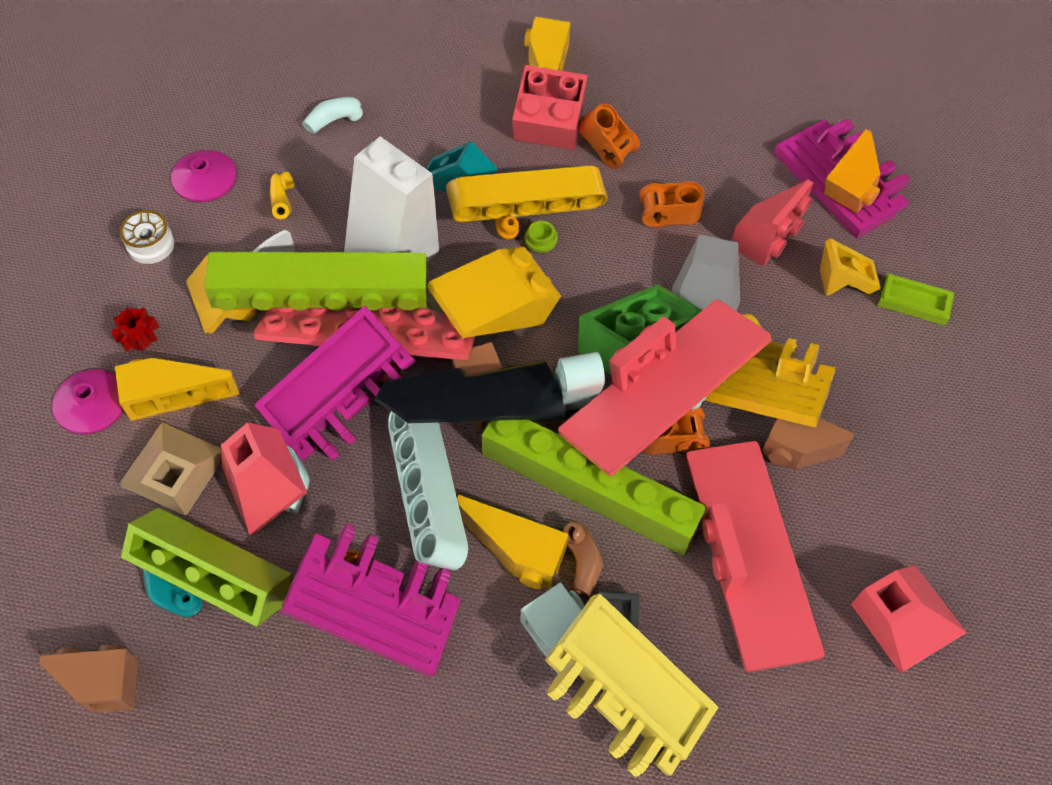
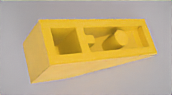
[524,16,571,71]
[115,358,240,421]
[457,495,569,589]

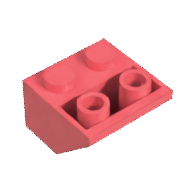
[512,65,588,150]

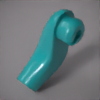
[143,569,203,618]

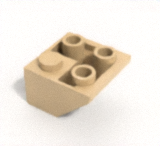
[119,422,222,516]

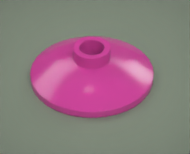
[171,150,237,202]
[52,369,124,435]

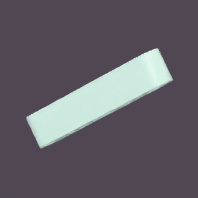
[388,411,468,570]

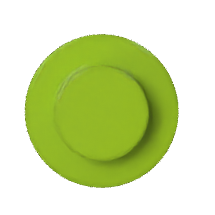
[525,220,558,253]

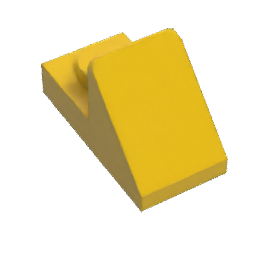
[820,238,881,296]

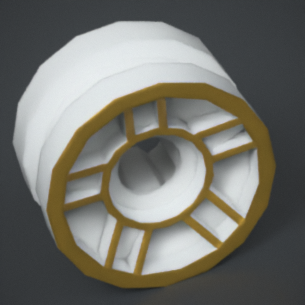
[119,210,175,264]

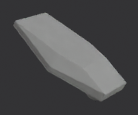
[672,234,740,311]

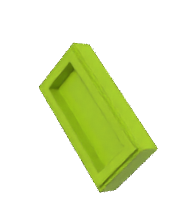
[877,273,955,326]

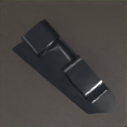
[375,360,566,424]

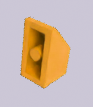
[824,129,880,213]

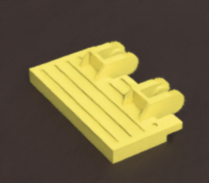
[545,593,719,777]

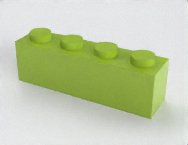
[121,507,292,627]

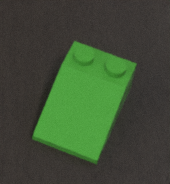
[577,284,702,374]

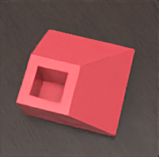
[731,179,814,267]
[221,423,308,535]
[851,565,967,673]

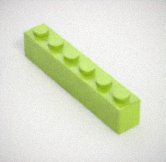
[204,252,427,310]
[482,420,707,556]

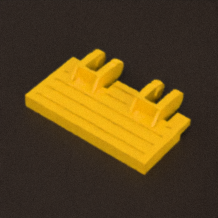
[704,338,836,428]

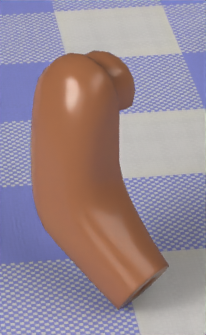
[563,522,603,598]

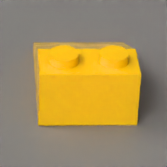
[427,247,561,338]

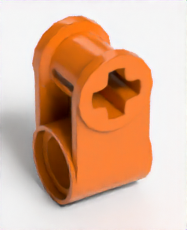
[579,104,640,169]
[639,181,705,228]
[642,407,710,455]

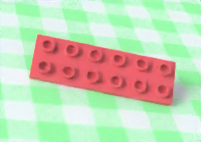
[558,300,771,476]
[254,308,475,382]
[686,441,825,673]

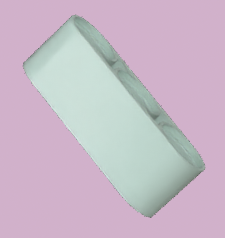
[554,351,605,411]

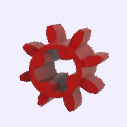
[111,307,159,352]

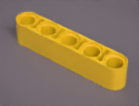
[446,166,608,222]

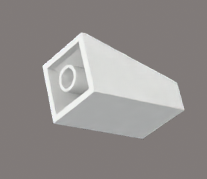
[344,136,439,263]

